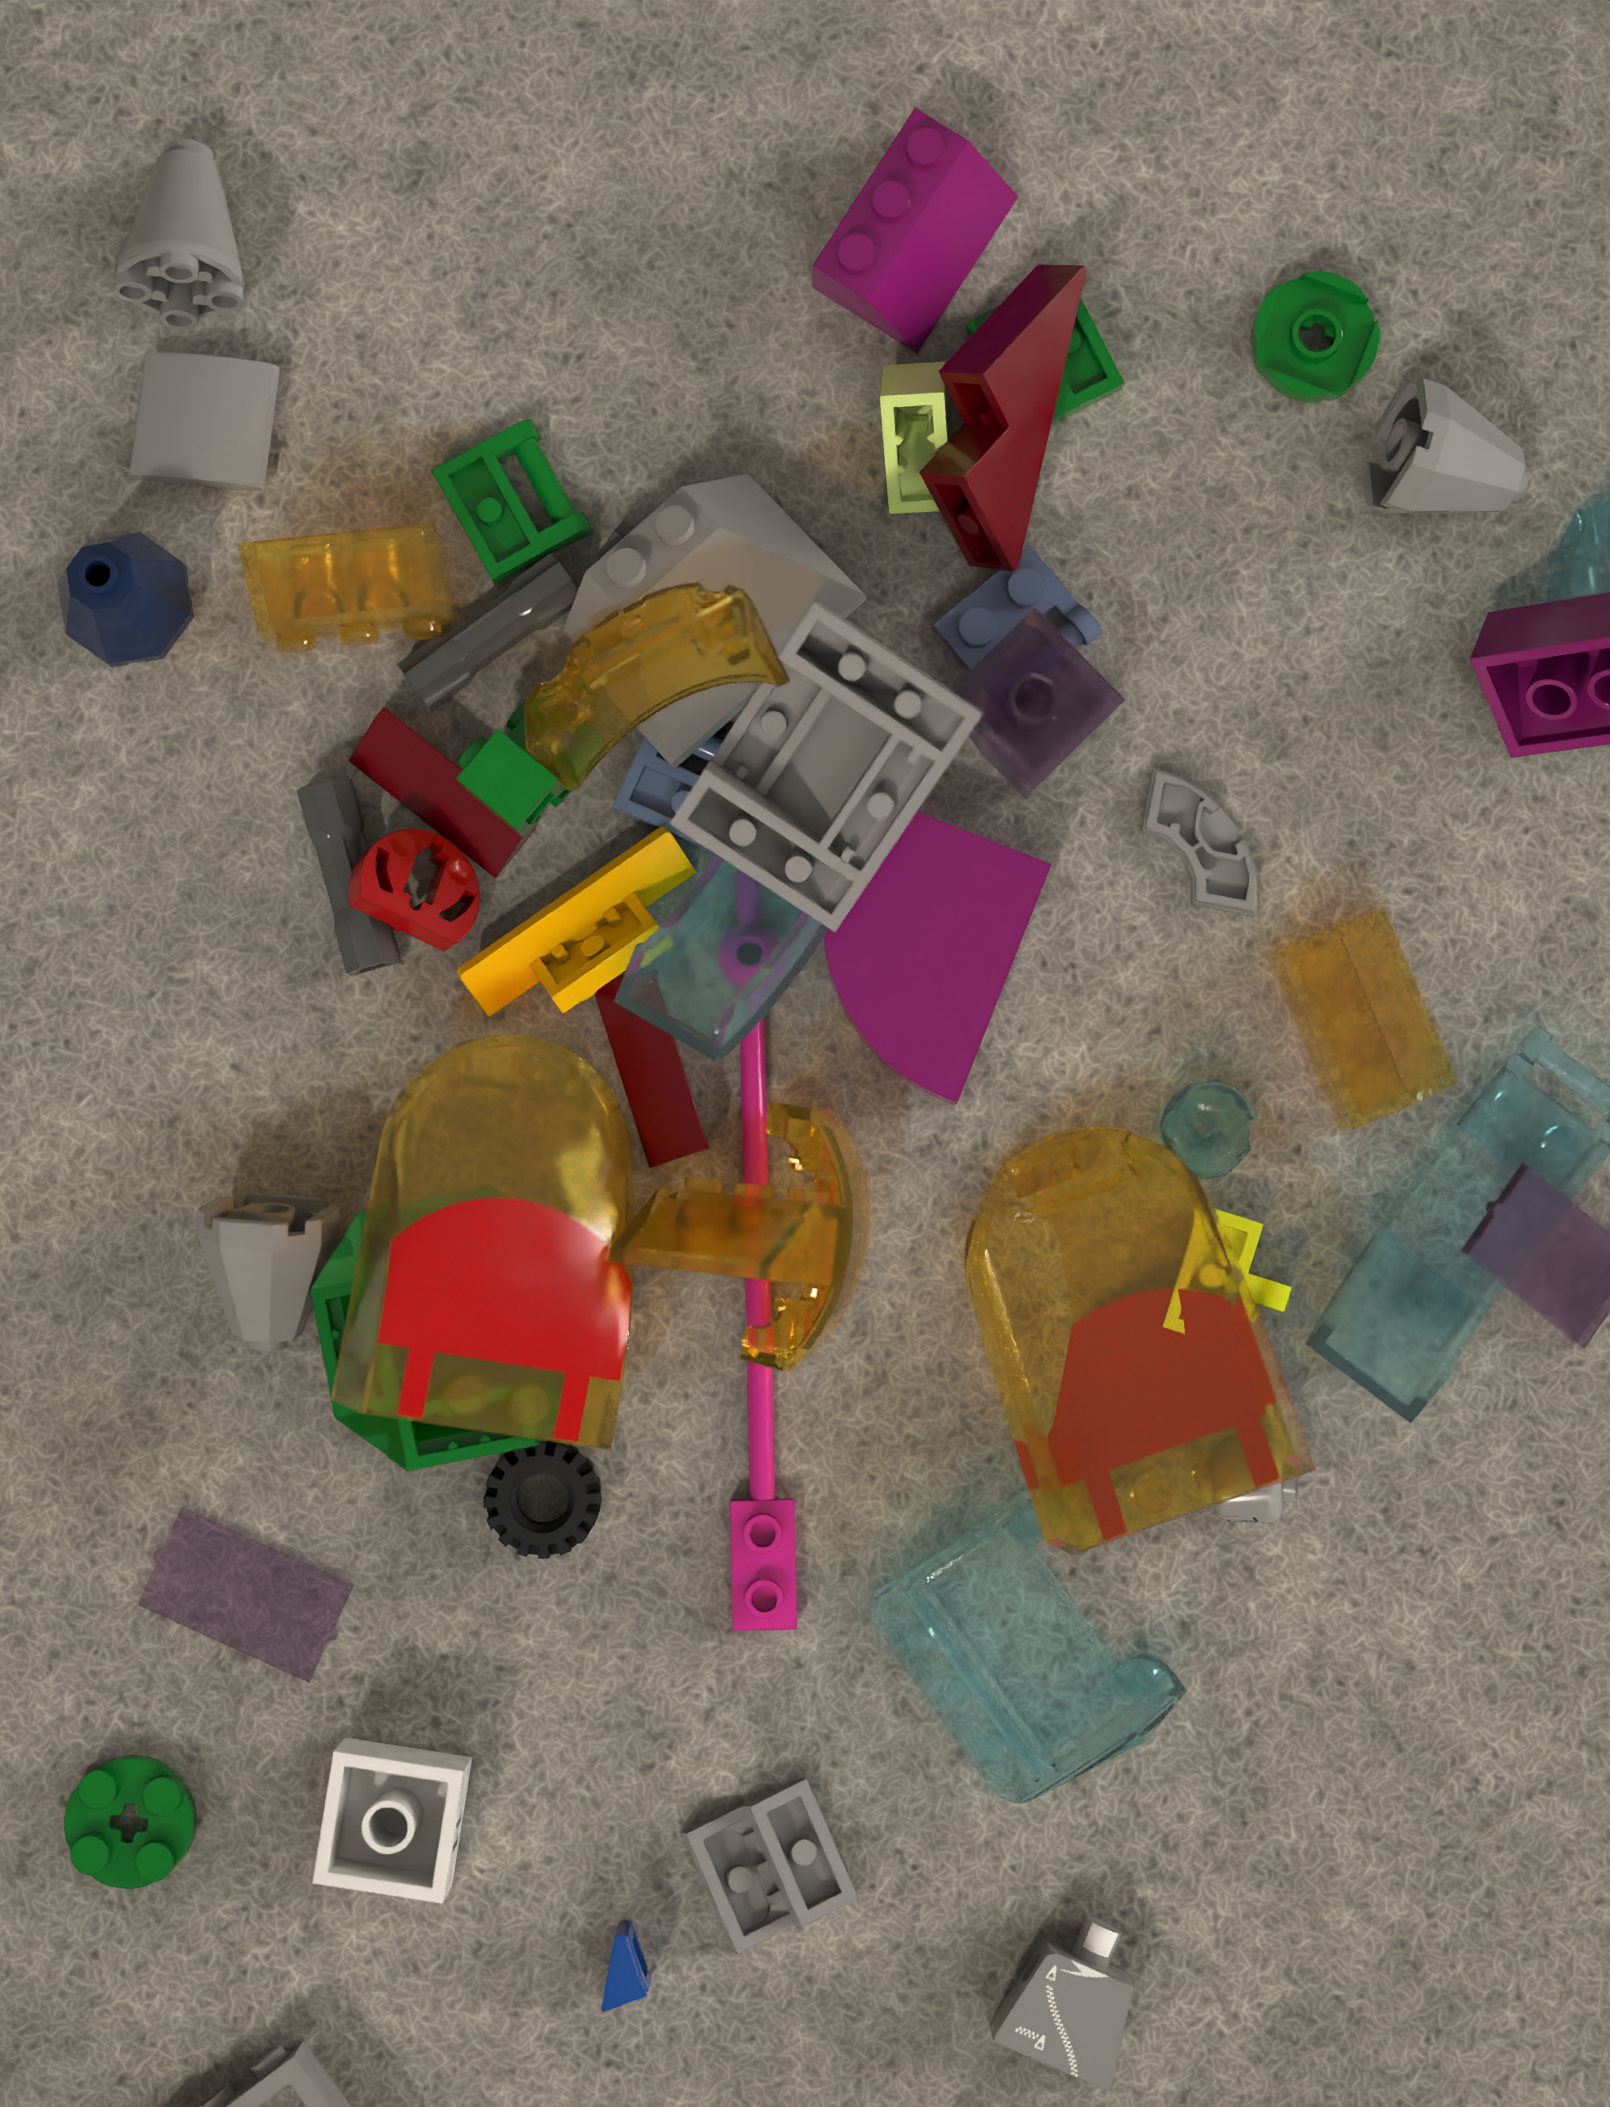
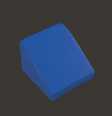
[601,1920,651,2012]

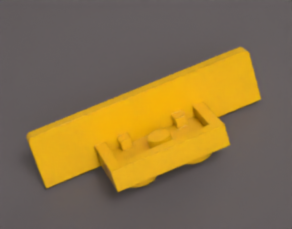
[457,826,697,1017]

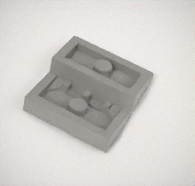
[130,352,280,491]
[681,1778,858,1954]

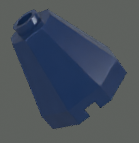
[58,532,194,667]

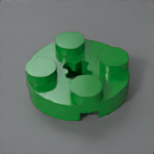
[1251,271,1380,402]
[64,1755,197,1889]

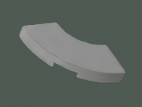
[1140,768,1257,917]

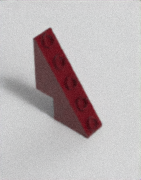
[919,264,1086,572]

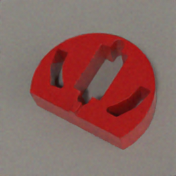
[348,828,480,952]

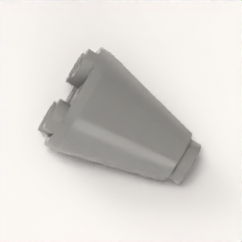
[113,139,245,330]

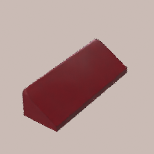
[348,707,535,878]
[594,965,710,1168]

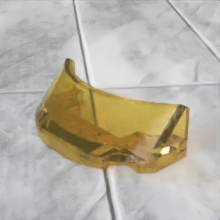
[524,582,790,792]
[741,1102,870,1372]

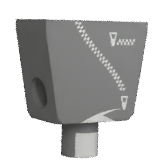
[990,1916,1133,2092]

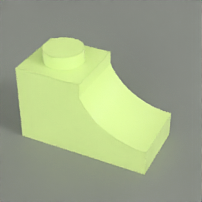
[880,361,950,514]

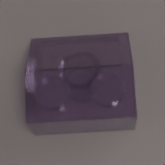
[951,608,1126,799]

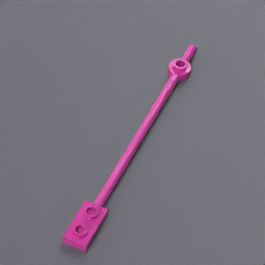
[719,868,797,1631]

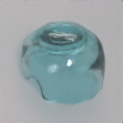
[1156,1079,1256,1181]

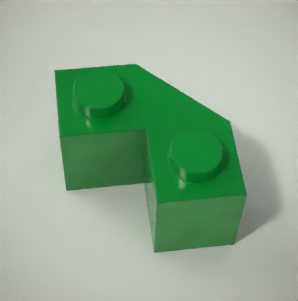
[456,691,608,837]

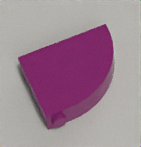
[823,811,1051,1105]

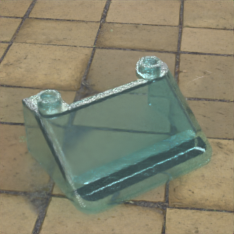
[870,1479,1187,1804]

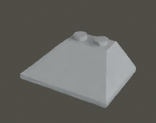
[559,473,867,769]
[669,600,983,932]

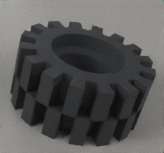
[483,1438,602,1559]

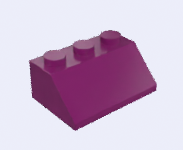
[812,108,1018,353]
[1470,592,1610,758]

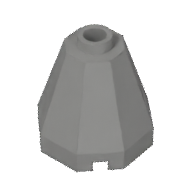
[1364,378,1529,514]
[197,1194,340,1351]

